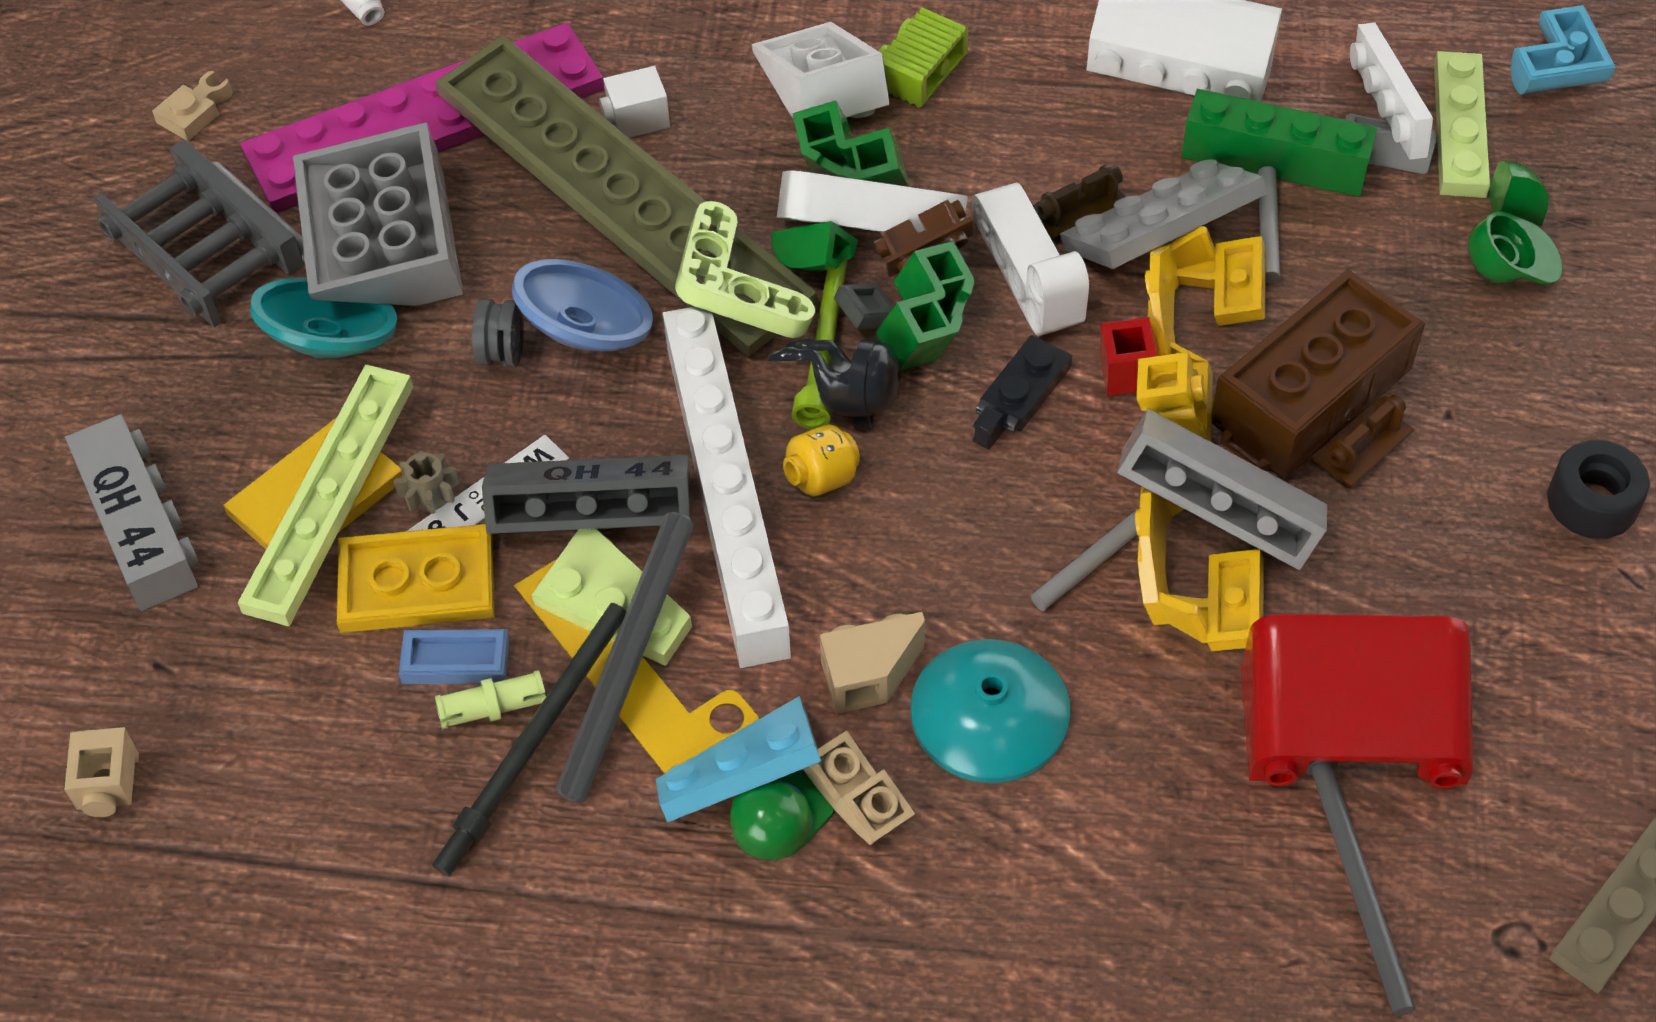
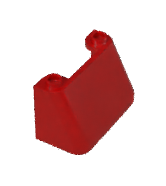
[1240,614,1473,789]

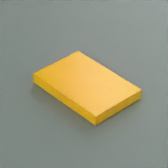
[223,417,403,549]
[337,524,495,633]

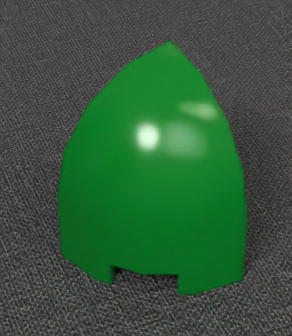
[1488,161,1549,226]
[771,221,858,272]

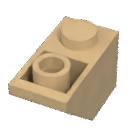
[820,612,925,714]

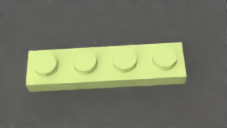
[1434,51,1490,198]

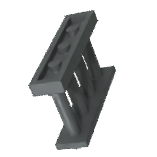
[94,139,304,328]

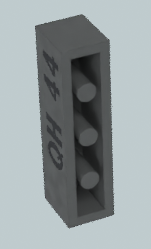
[482,455,692,534]

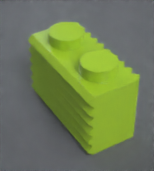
[879,7,968,108]

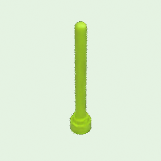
[792,259,848,429]

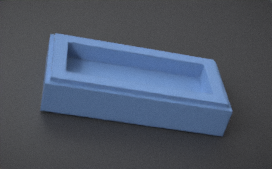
[399,629,510,684]

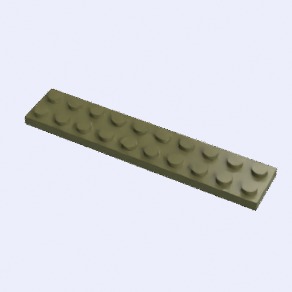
[435,35,817,358]

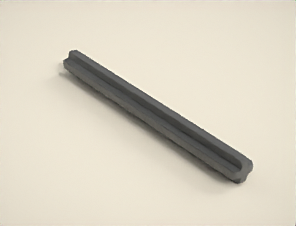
[556,511,693,803]

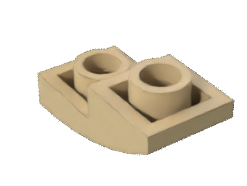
[803,730,915,845]

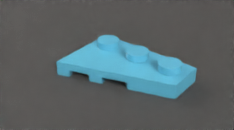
[656,696,822,822]

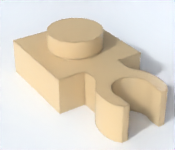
[152,70,233,141]

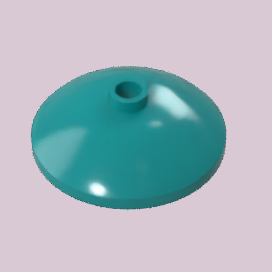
[250,277,397,358]
[911,639,1070,783]

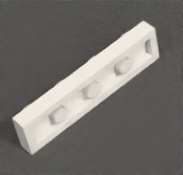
[1350,22,1433,160]

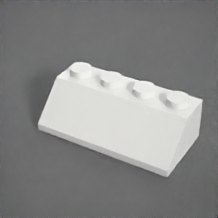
[1087,0,1282,102]

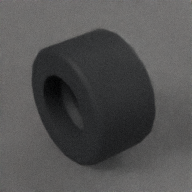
[1547,440,1650,539]

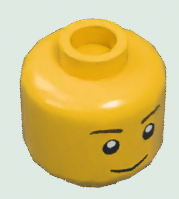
[783,424,860,497]

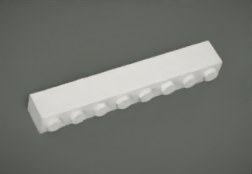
[663,307,791,668]

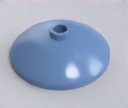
[512,259,653,351]

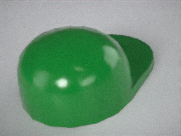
[1468,211,1563,285]
[730,769,835,861]

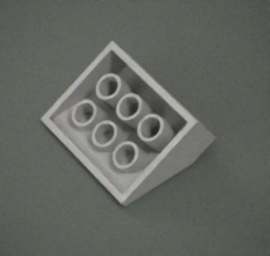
[293,122,463,306]

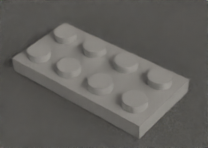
[1060,159,1268,269]

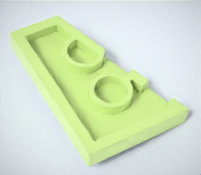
[532,529,692,666]

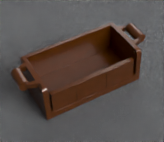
[1211,269,1425,479]

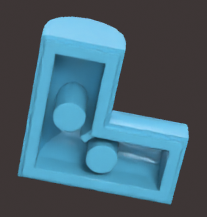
[1511,5,1616,95]

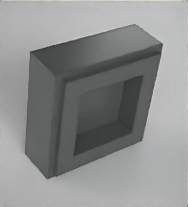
[834,283,894,330]

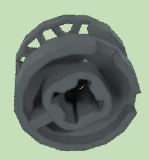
[472,298,524,367]

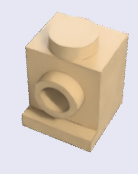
[64,727,139,817]

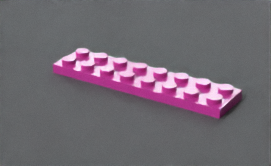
[240,22,605,213]

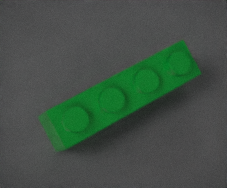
[1181,88,1378,197]

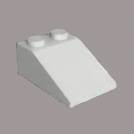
[752,22,889,118]

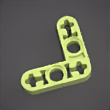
[675,201,815,338]

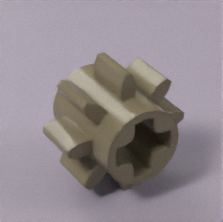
[394,451,460,514]

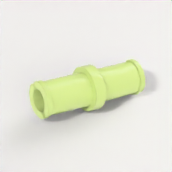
[434,670,546,730]

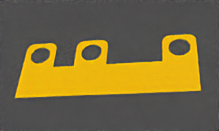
[514,536,759,774]

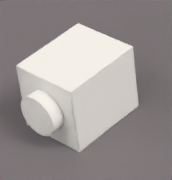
[599,66,670,138]

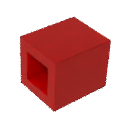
[1099,317,1157,396]

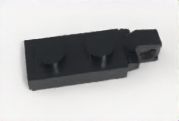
[973,335,1073,450]

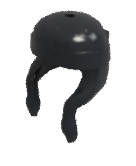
[768,338,900,430]

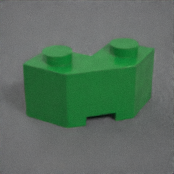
[793,100,909,187]
[876,241,975,372]

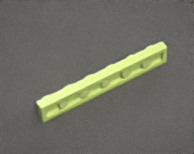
[238,364,414,627]

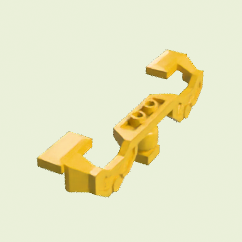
[1135,226,1265,652]

